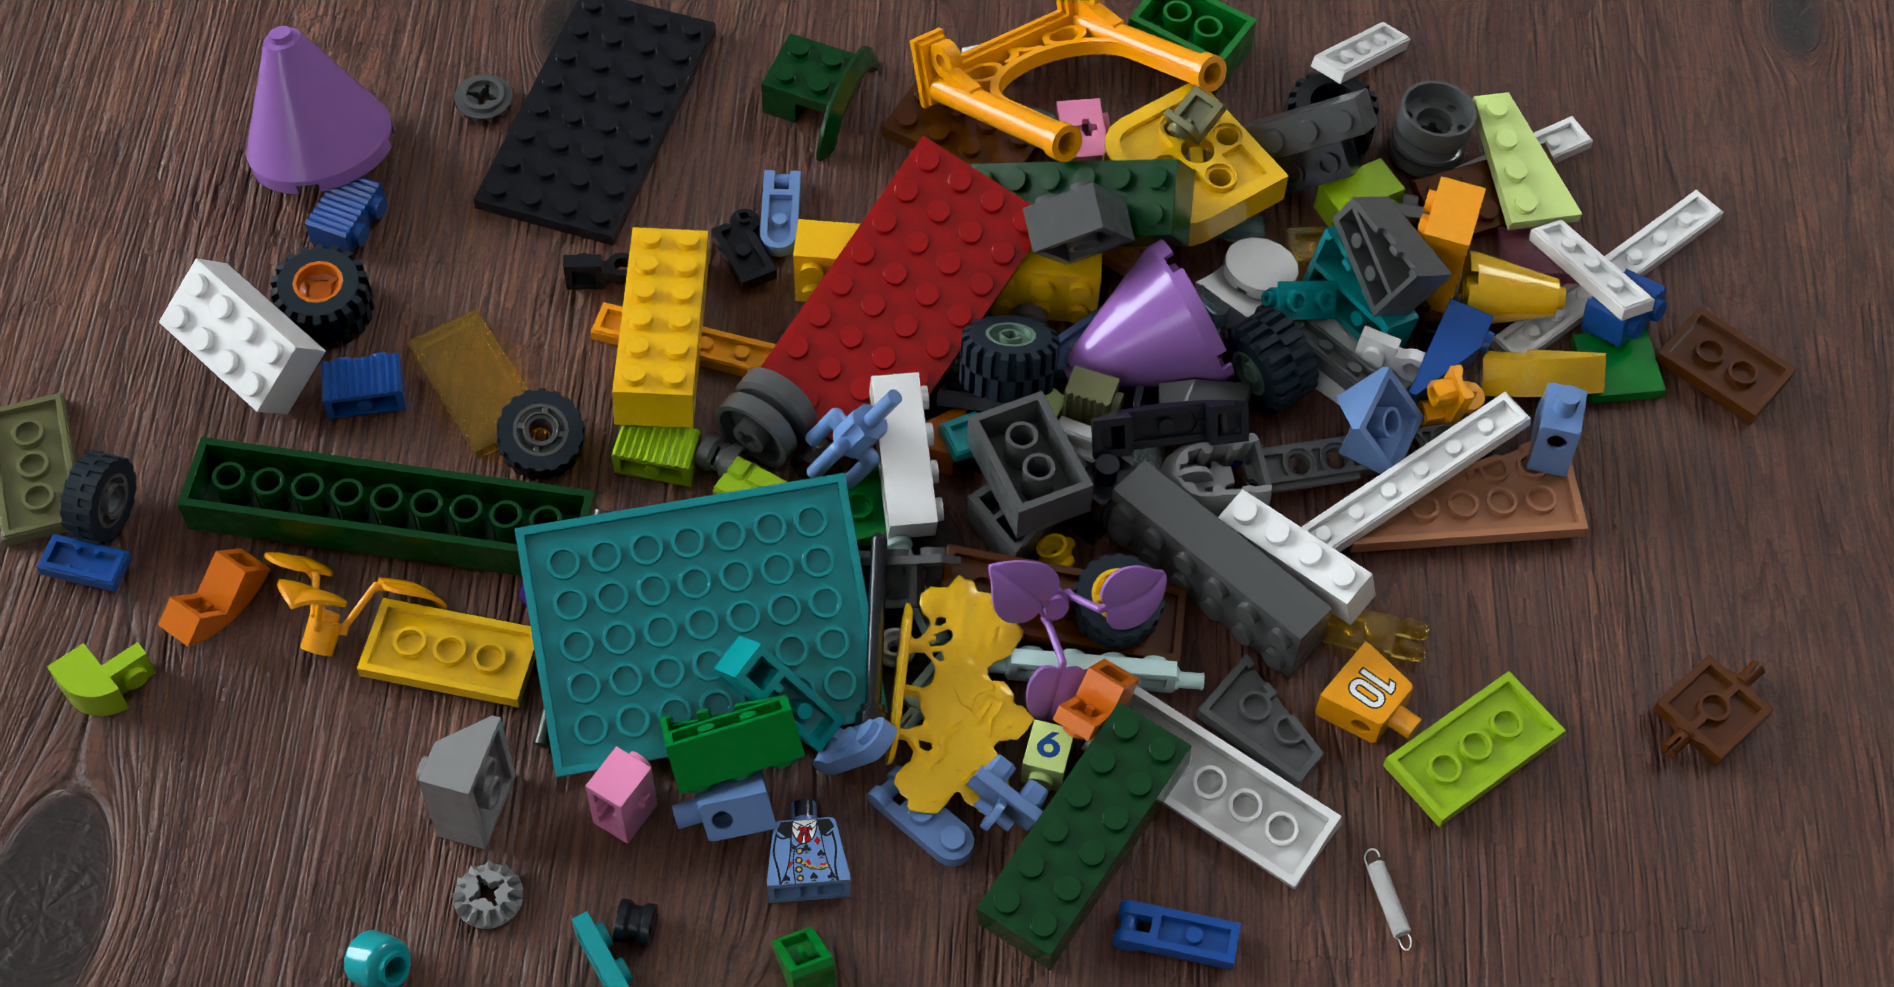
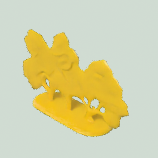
[885,575,1035,814]

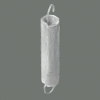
[1364,848,1412,951]

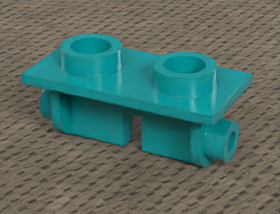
[1261,280,1338,320]

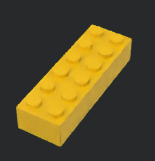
[612,227,709,428]

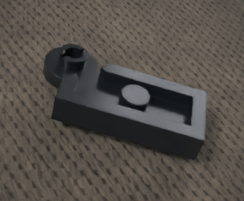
[711,209,777,292]

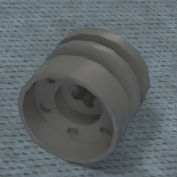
[1388,80,1477,178]

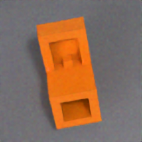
[1052,658,1140,742]

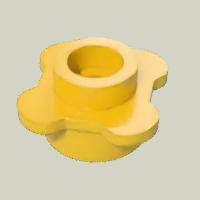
[1036,533,1076,567]

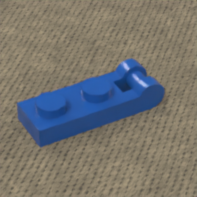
[1112,900,1241,970]

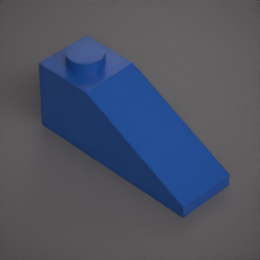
[1408,299,1495,405]

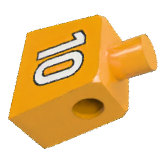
[1315,641,1423,743]

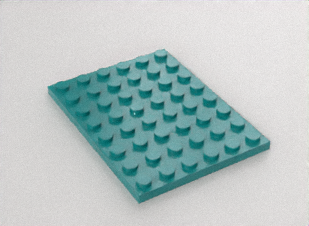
[514,473,888,778]

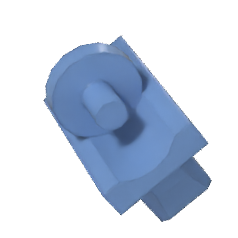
[966,755,1048,832]

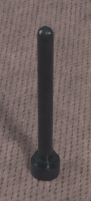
[855,532,889,726]

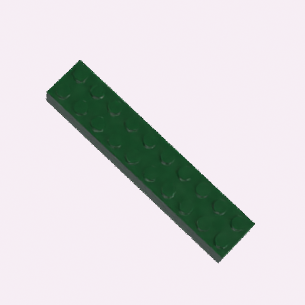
[177,437,598,576]

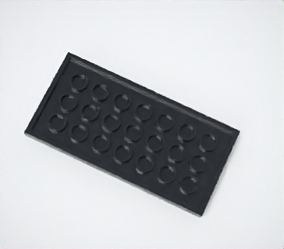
[473,0,716,246]

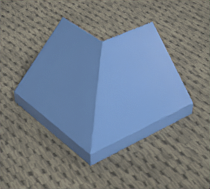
[1336,367,1424,474]

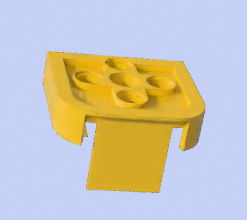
[1102,83,1289,246]

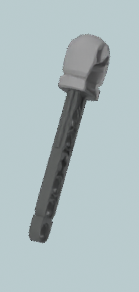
[1160,424,1496,517]

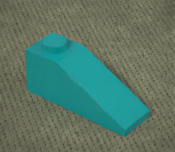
[714,636,846,753]

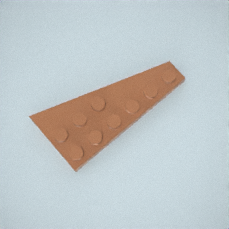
[1349,436,1589,553]

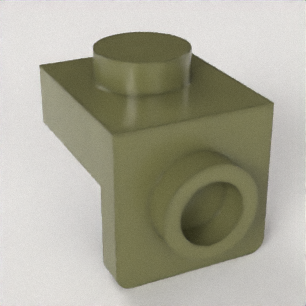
[1163,85,1226,145]

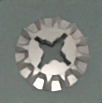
[452,860,524,929]

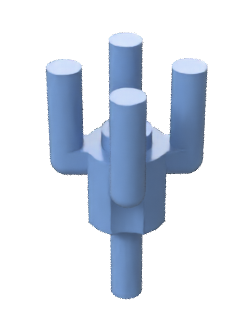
[805,389,902,489]

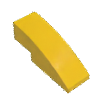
[1482,349,1606,397]

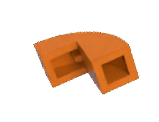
[158,548,271,647]

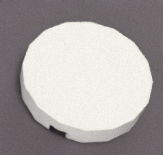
[1223,237,1299,300]

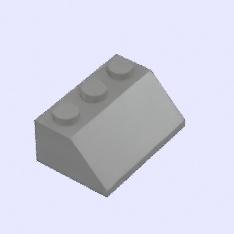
[416,715,516,850]

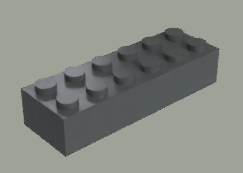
[1107,460,1333,679]

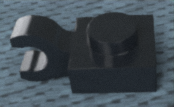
[563,252,629,290]

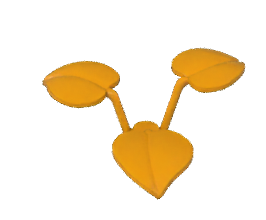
[264,552,447,657]

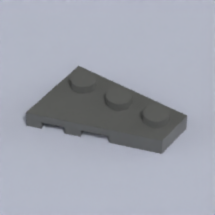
[1196,653,1324,789]

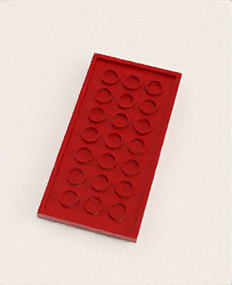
[761,136,1032,460]

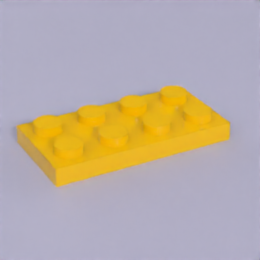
[357,598,536,708]

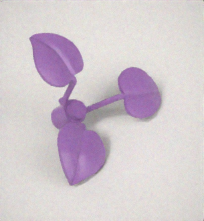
[988,560,1167,724]

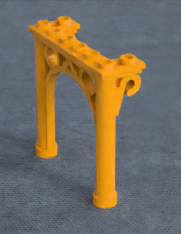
[910,0,1227,162]

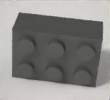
[967,391,1094,538]

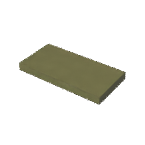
[0,392,77,547]

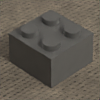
[1023,181,1135,265]

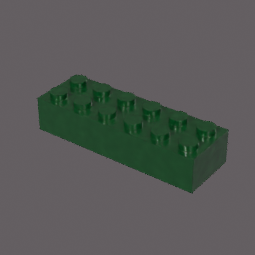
[970,159,1195,247]
[976,702,1192,970]

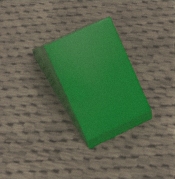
[771,926,836,987]

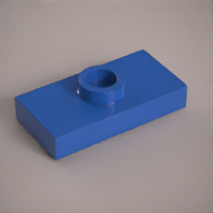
[36,534,132,592]

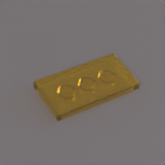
[407,309,541,459]

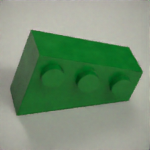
[659,695,805,794]

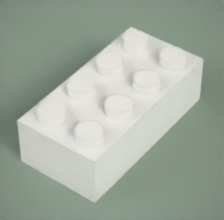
[159,258,326,415]

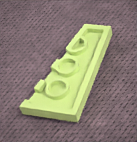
[1472,92,1582,230]

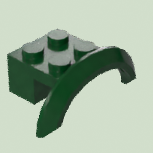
[761,33,880,161]

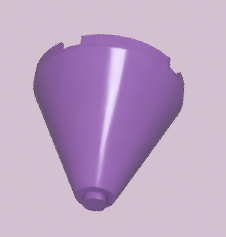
[246,26,395,194]
[1062,239,1235,389]

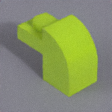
[47,642,156,716]

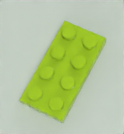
[1383,671,1566,827]

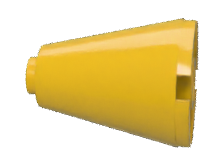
[1459,251,1566,324]

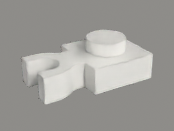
[1354,326,1425,382]

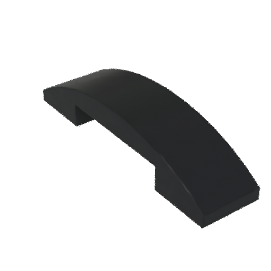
[1091,400,1249,460]

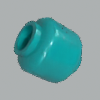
[344,930,411,987]

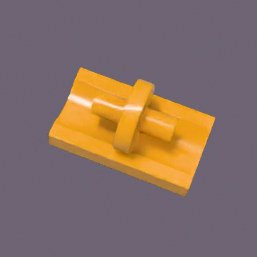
[1417,364,1485,427]

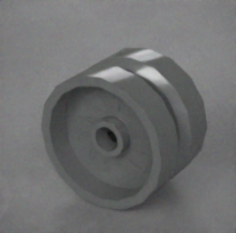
[714,367,817,467]

